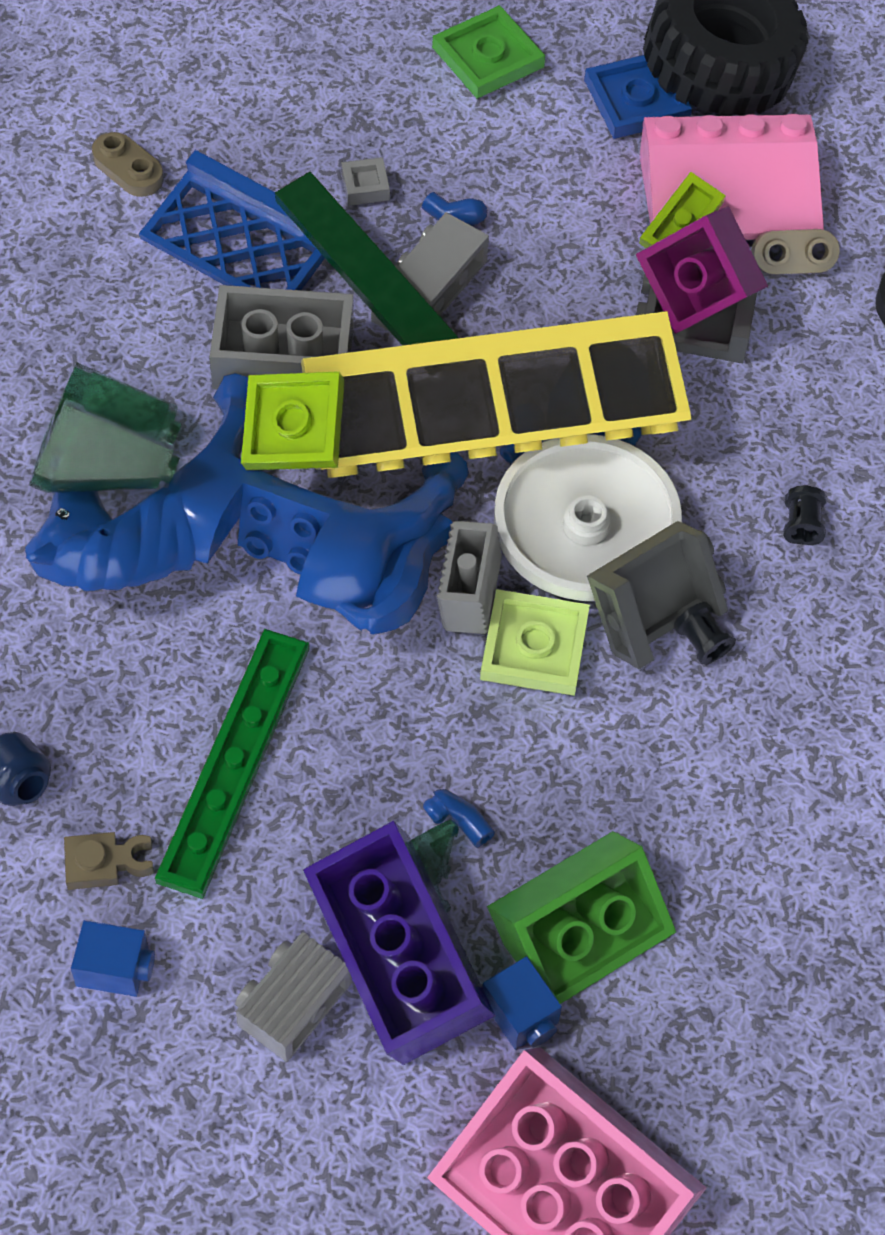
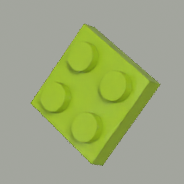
[241,372,344,470]

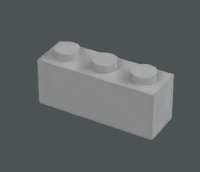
[371,212,489,332]

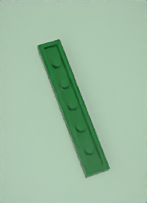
[155,629,309,899]

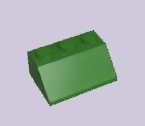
[487,831,676,1004]

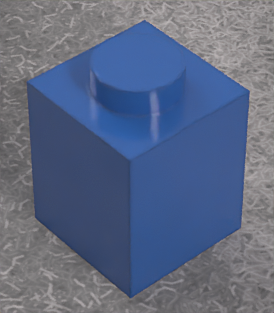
[71,920,155,997]
[482,956,562,1050]

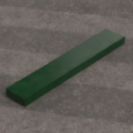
[275,171,459,378]

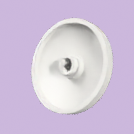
[494,434,682,601]

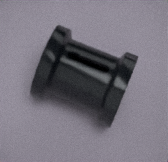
[783,485,826,546]
[674,602,736,665]

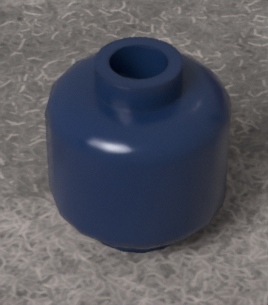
[0,732,51,806]

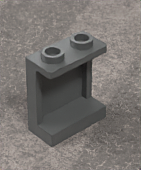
[636,273,757,364]
[587,521,728,669]

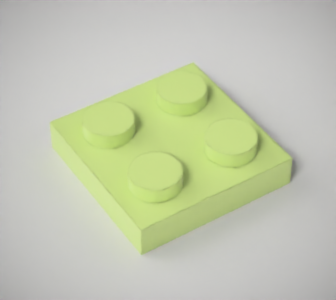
[480,589,590,696]

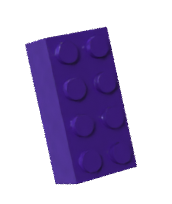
[303,821,496,1065]

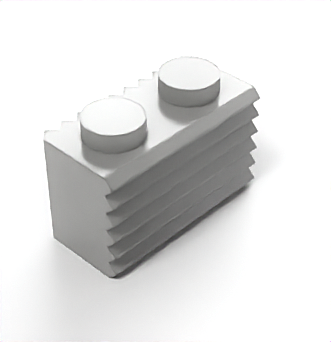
[436,521,502,634]
[235,932,352,1062]

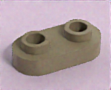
[92,132,163,197]
[751,229,840,274]

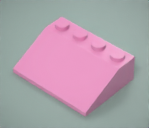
[640,114,824,240]
[427,1047,707,1235]

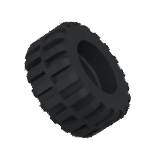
[643,0,809,116]

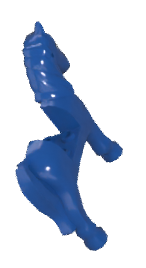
[25,373,469,634]

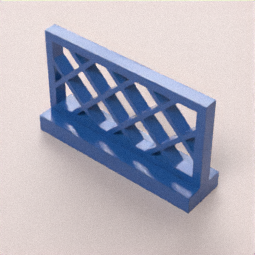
[139,150,325,290]

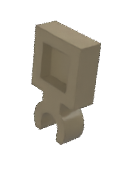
[64,832,154,890]

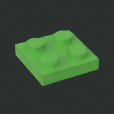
[432,5,545,99]

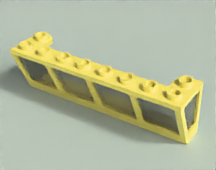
[301,311,691,478]

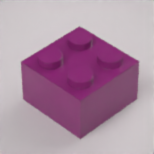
[635,206,768,334]

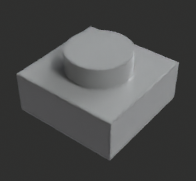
[341,157,390,206]

